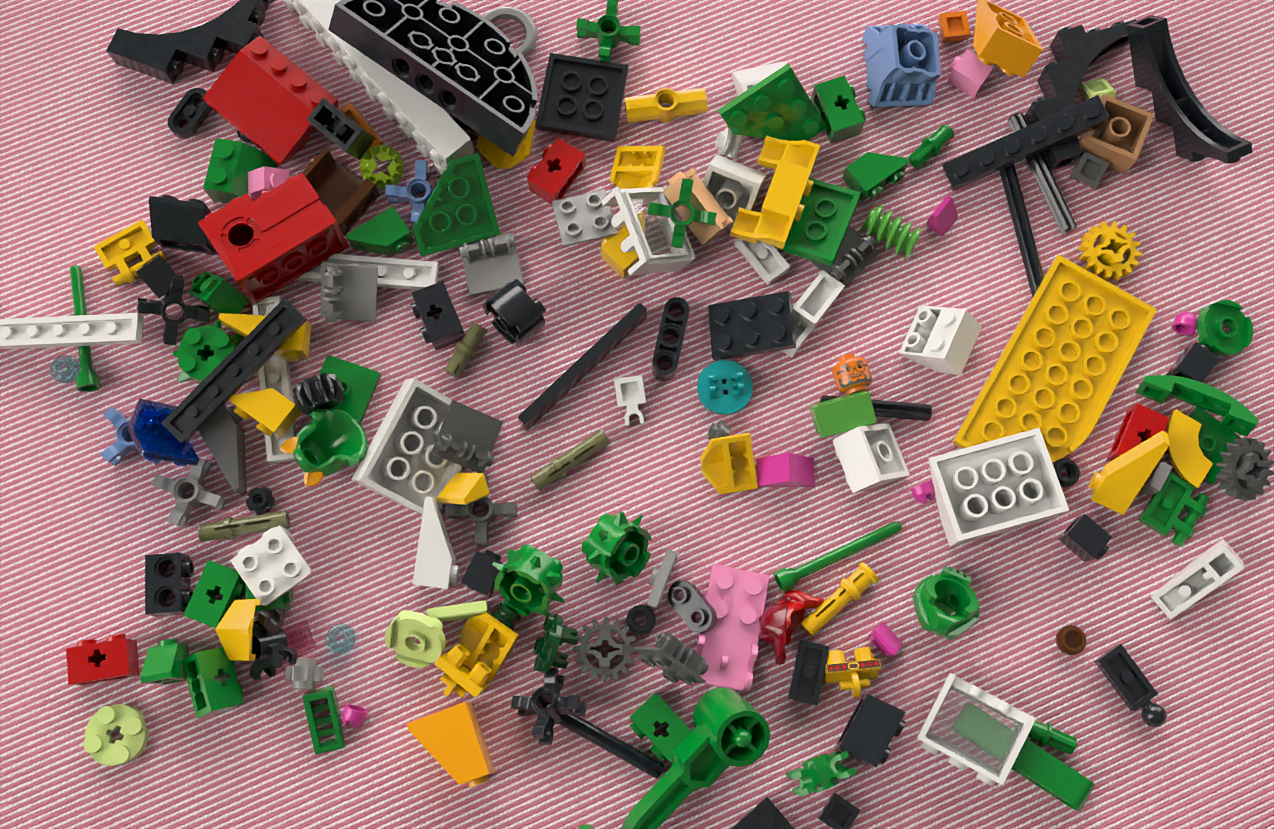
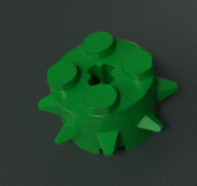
[173,321,244,384]
[582,512,652,585]
[492,544,565,616]

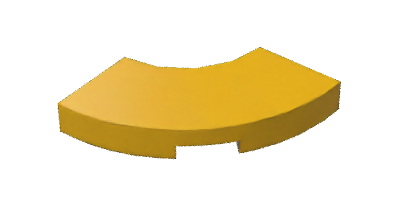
[1166,409,1213,489]

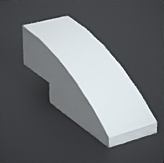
[782,270,845,358]

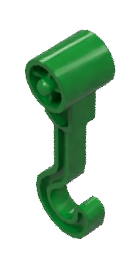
[578,687,770,829]

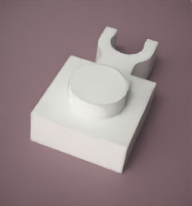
[614,375,646,426]

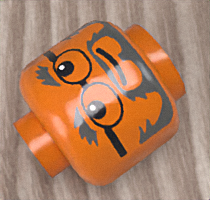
[832,353,872,395]

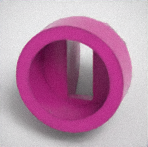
[1172,311,1197,336]
[910,480,935,504]
[342,704,368,729]

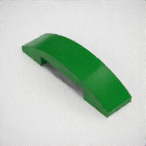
[1135,375,1259,437]

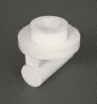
[715,128,744,159]

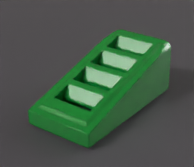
[302,685,346,755]

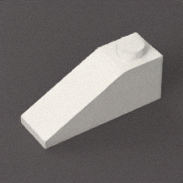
[413,496,460,589]
[1151,539,1245,620]

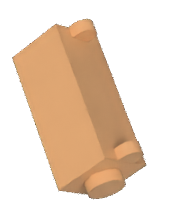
[663,168,733,245]

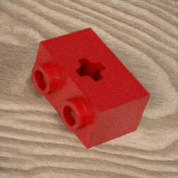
[527,138,586,204]
[1107,403,1170,461]
[66,634,140,686]

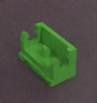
[809,391,877,438]

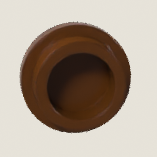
[1056,625,1086,655]

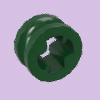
[492,602,522,629]

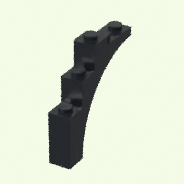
[106,0,274,84]
[1127,15,1253,164]
[1025,19,1136,171]

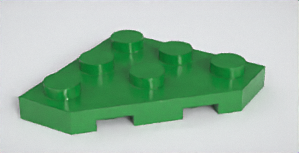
[718,63,827,141]
[412,153,500,256]

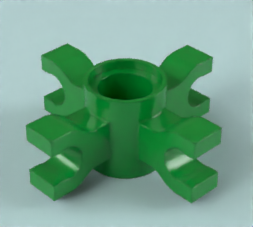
[576,0,641,62]
[648,178,717,249]
[786,750,856,797]

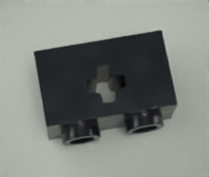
[307,98,376,160]
[410,281,465,350]

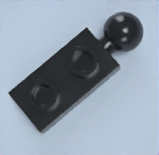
[1094,644,1167,728]

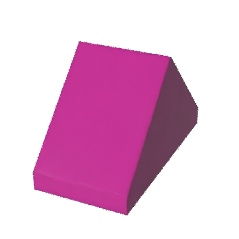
[756,452,815,487]

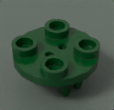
[533,613,579,673]

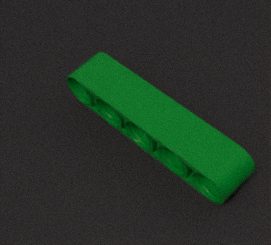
[951,702,1095,812]

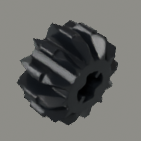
[293,373,345,415]

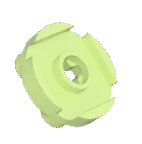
[385,610,446,668]
[83,704,149,766]

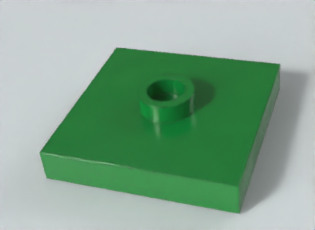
[319,355,381,425]
[1165,406,1242,485]

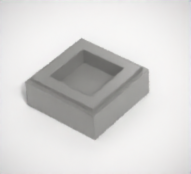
[1140,462,1172,496]

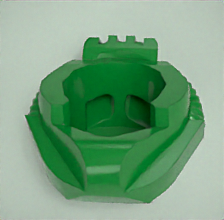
[912,566,980,640]

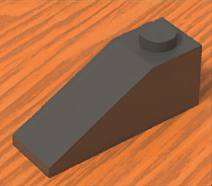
[199,404,247,496]

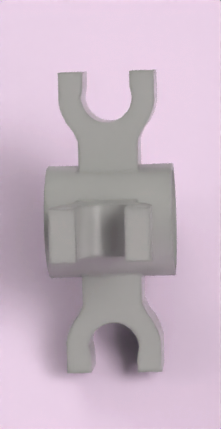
[152,457,227,528]

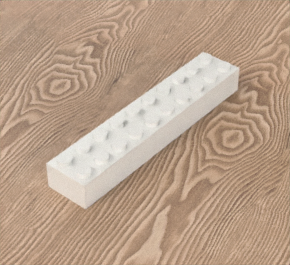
[282,0,475,176]

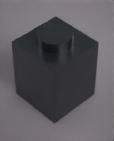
[136,253,177,299]
[1166,342,1219,382]
[1058,514,1112,562]
[461,550,504,598]

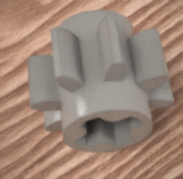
[285,658,324,690]

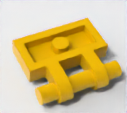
[93,219,167,287]

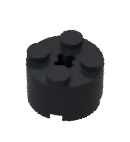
[482,279,546,347]

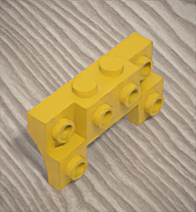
[730,136,820,249]

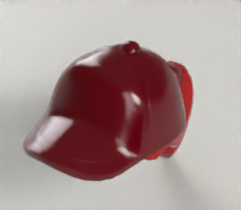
[759,590,824,665]

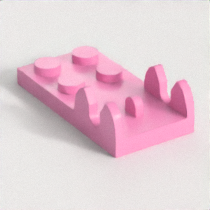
[695,564,770,692]

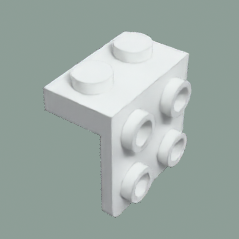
[230,525,311,606]

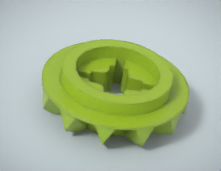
[360,145,404,189]

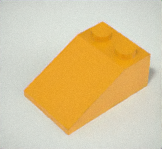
[973,0,1043,78]

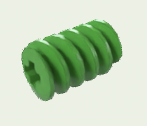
[859,205,921,261]

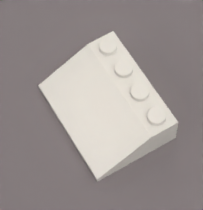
[351,378,463,515]
[928,428,1069,547]

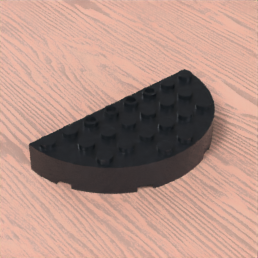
[328,0,538,157]

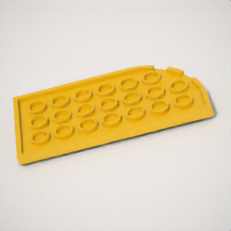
[952,255,1157,463]

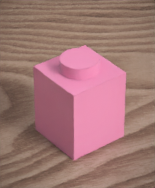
[947,49,994,98]

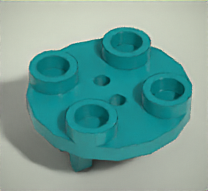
[697,360,753,415]

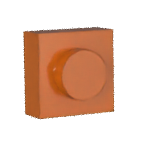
[938,11,971,43]

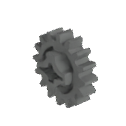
[1216,438,1274,501]
[573,617,637,683]

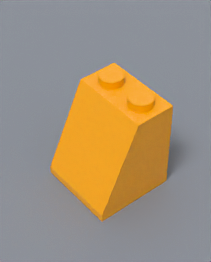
[406,702,495,788]

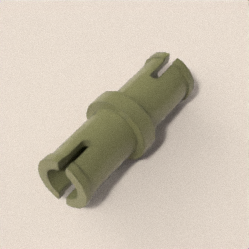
[444,322,488,379]

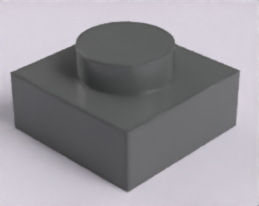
[1070,151,1109,189]

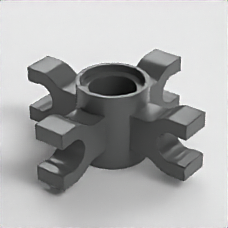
[445,474,517,547]

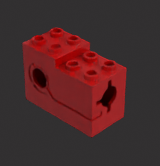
[197,172,349,306]

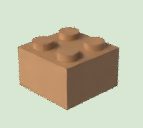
[1079,94,1155,174]

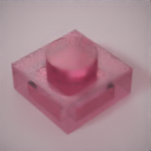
[282,620,317,656]

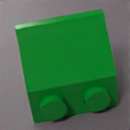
[203,138,277,204]

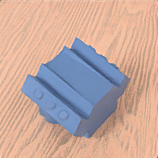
[862,23,942,107]

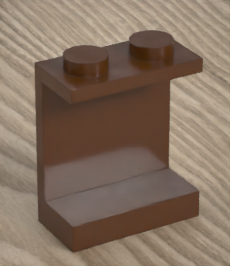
[297,147,380,235]

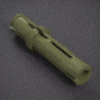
[530,428,611,491]
[198,510,290,542]

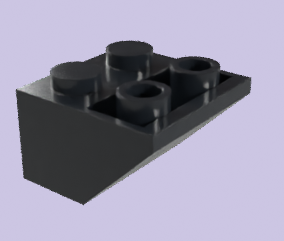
[149,195,216,255]
[835,694,906,767]

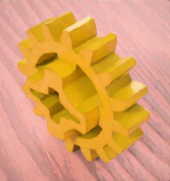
[1078,221,1142,281]

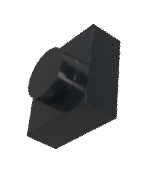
[817,792,860,829]

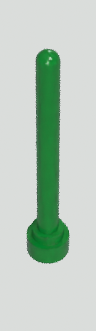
[70,265,101,392]
[773,521,902,594]

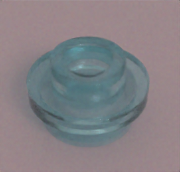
[50,355,80,383]
[326,623,356,654]

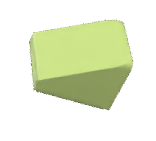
[1079,78,1116,101]

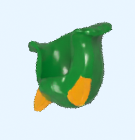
[280,408,368,487]

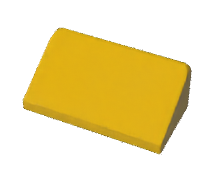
[437,473,490,505]

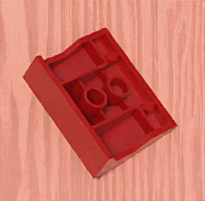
[203,36,339,166]

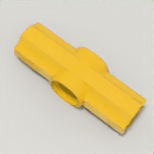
[624,88,708,123]

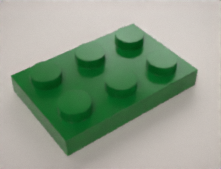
[780,178,861,266]

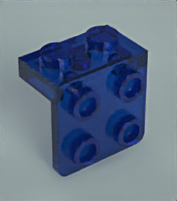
[127,398,200,466]

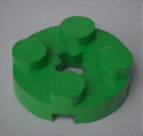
[1197,300,1253,357]

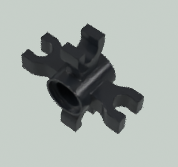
[137,274,210,345]
[249,607,298,681]
[511,668,587,745]

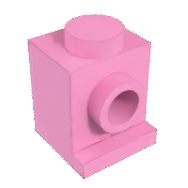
[248,166,289,200]

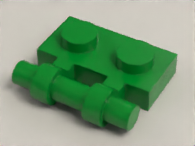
[1138,472,1210,547]

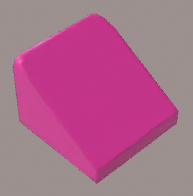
[926,196,958,236]
[867,622,902,657]

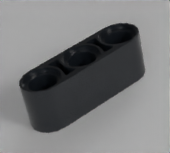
[652,297,689,381]

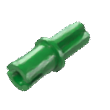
[908,124,954,169]
[1014,720,1077,754]

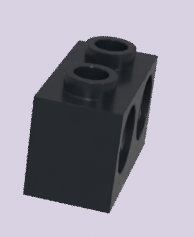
[145,552,194,617]

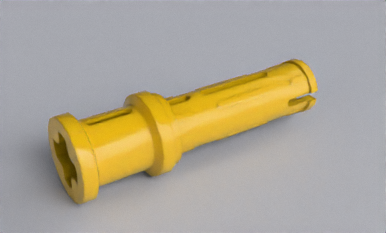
[800,562,880,637]

